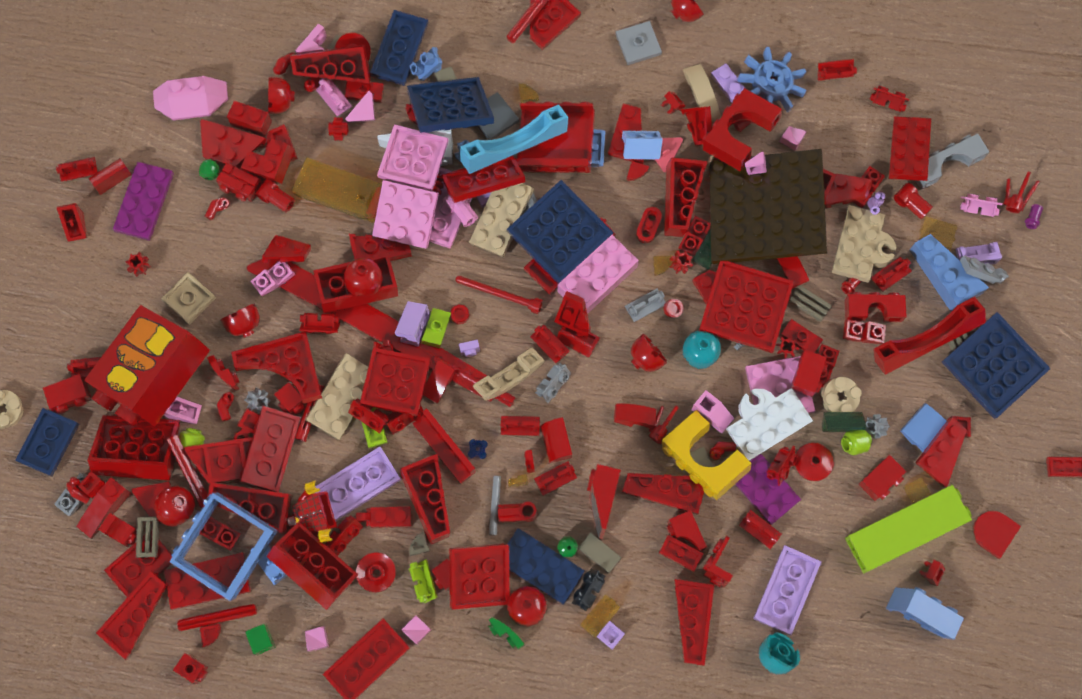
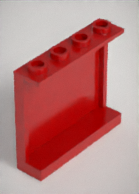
[515,101,595,173]

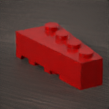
[290,44,371,83]
[664,158,708,237]
[400,454,451,545]
[208,482,293,534]

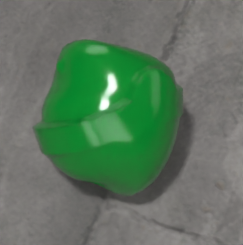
[199,159,220,180]
[557,536,578,558]

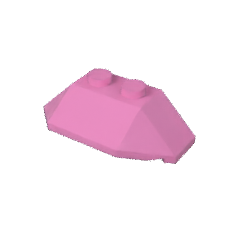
[153,76,228,120]

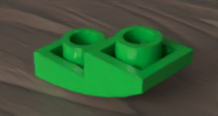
[488,618,525,650]

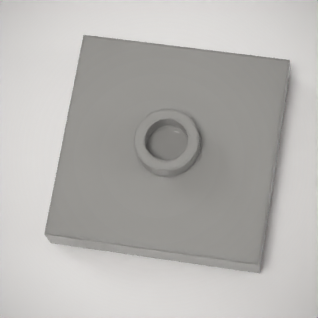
[615,21,662,65]

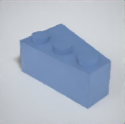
[886,587,964,640]

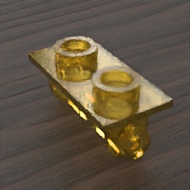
[580,595,620,638]

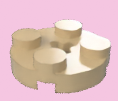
[821,377,861,415]
[0,390,23,429]

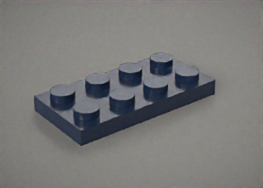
[370,10,428,86]
[508,528,585,605]

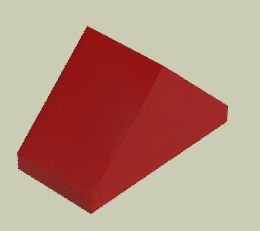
[56,203,87,242]

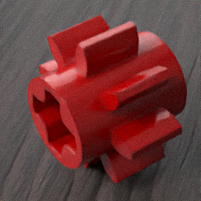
[328,117,348,140]
[669,250,693,274]
[125,252,151,277]
[775,335,800,359]

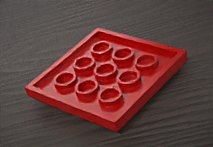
[699,261,794,353]

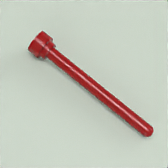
[455,276,543,314]

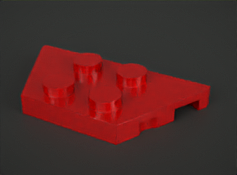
[200,119,267,168]
[184,437,253,484]

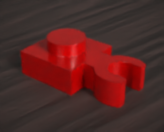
[233,408,259,440]

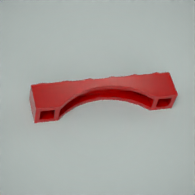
[873,296,986,375]

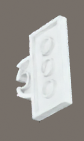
[726,388,813,461]

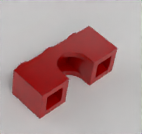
[845,292,907,322]

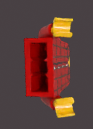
[287,480,337,542]

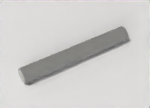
[489,476,501,535]

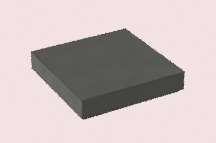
[478,92,519,140]

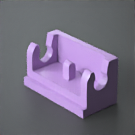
[956,242,1002,265]
[395,301,431,347]

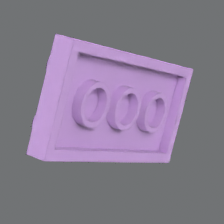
[315,447,401,521]
[753,545,821,636]

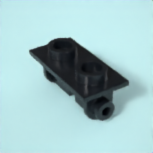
[571,569,606,611]

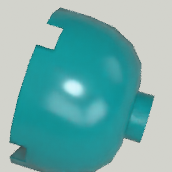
[682,330,721,369]
[758,633,800,675]

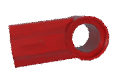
[255,179,295,213]
[893,183,933,220]
[498,502,538,522]

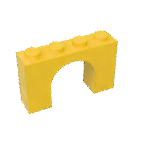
[662,410,751,500]

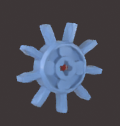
[737,47,807,112]

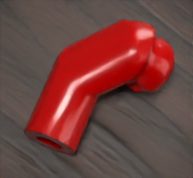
[709,441,736,460]

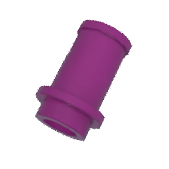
[1025,204,1044,229]

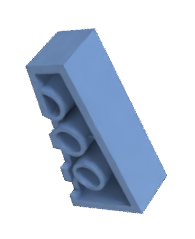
[909,234,989,312]

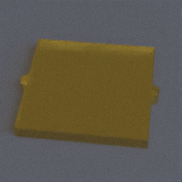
[919,216,957,252]

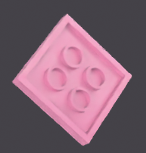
[377,125,449,191]
[372,180,439,249]
[745,356,815,414]

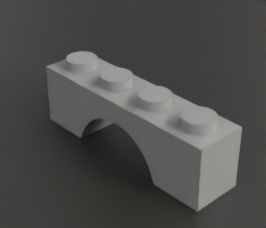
[915,134,989,190]

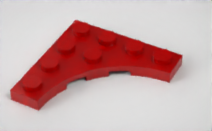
[231,331,322,404]

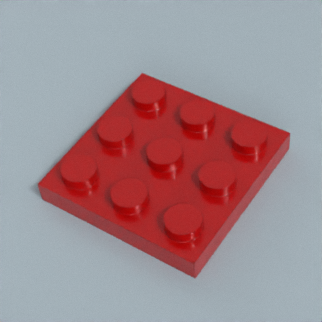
[360,347,431,416]
[449,544,510,610]

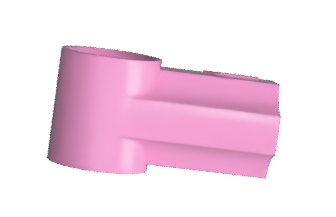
[443,195,478,227]

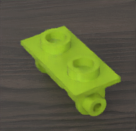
[409,559,438,603]

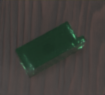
[821,412,866,432]

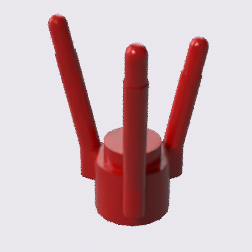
[1003,171,1040,213]
[648,406,679,445]

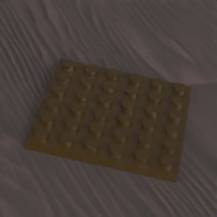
[710,148,827,264]

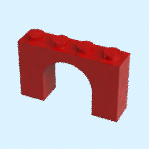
[702,88,782,172]

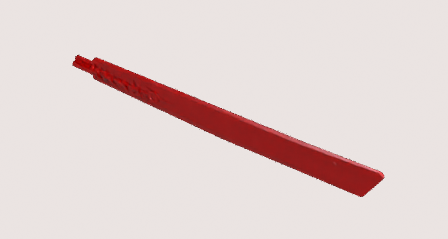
[247,259,516,407]

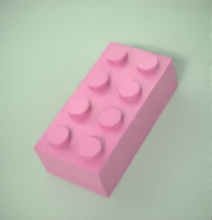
[557,235,639,314]

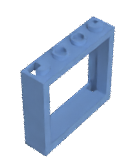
[170,493,278,601]

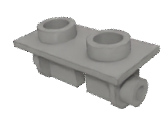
[625,289,665,322]
[535,363,571,403]

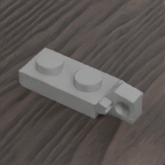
[960,255,1009,284]

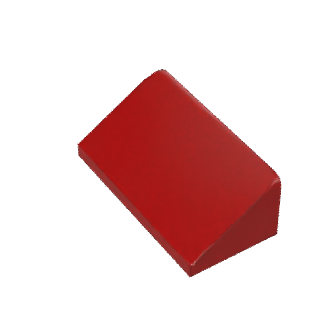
[557,326,600,357]

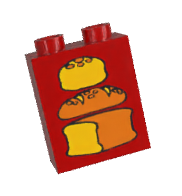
[84,305,210,427]

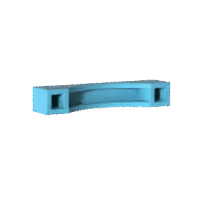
[460,105,568,174]

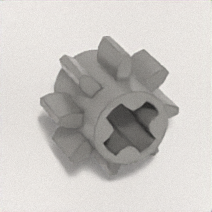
[244,387,271,413]
[864,414,890,439]

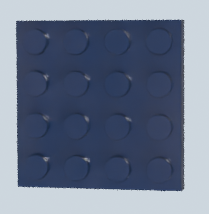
[407,77,494,133]
[506,180,613,284]
[942,312,1051,419]

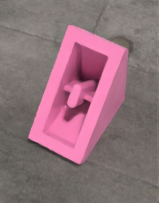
[345,91,375,123]
[164,397,202,424]

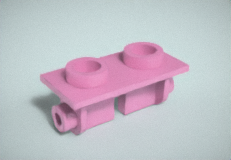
[316,79,352,117]
[960,194,1003,217]

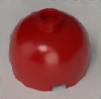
[670,0,704,23]
[268,77,295,114]
[344,258,383,297]
[220,303,260,338]
[631,333,667,372]
[153,486,195,527]
[507,586,547,627]

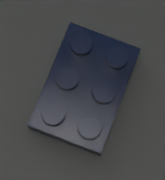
[15,408,79,477]

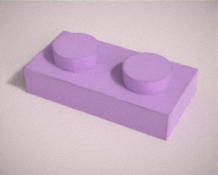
[711,64,745,104]

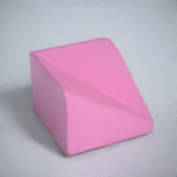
[779,126,806,151]
[745,152,767,175]
[402,615,431,645]
[305,626,329,652]

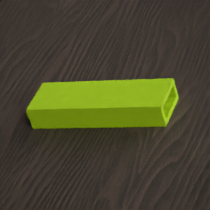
[845,485,972,574]

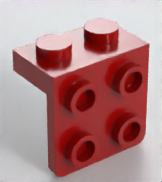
[703,536,733,588]

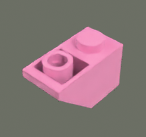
[692,390,734,434]

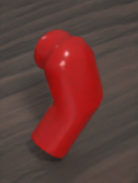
[273,52,294,75]
[303,77,320,92]
[205,198,230,220]
[217,392,234,422]
[66,477,90,504]

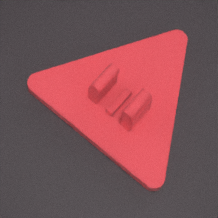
[655,137,683,172]

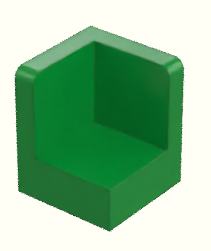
[245,624,276,656]

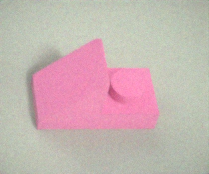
[296,24,326,54]

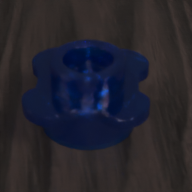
[468,439,488,459]

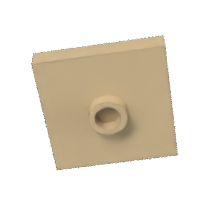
[161,272,216,325]

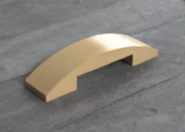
[683,64,721,127]
[473,347,545,400]

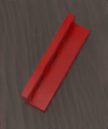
[412,408,476,484]

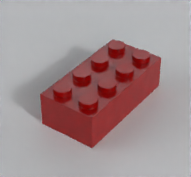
[313,253,398,313]
[266,522,358,610]

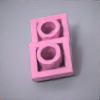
[251,261,295,296]

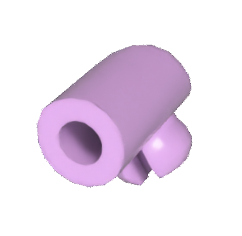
[868,192,885,215]

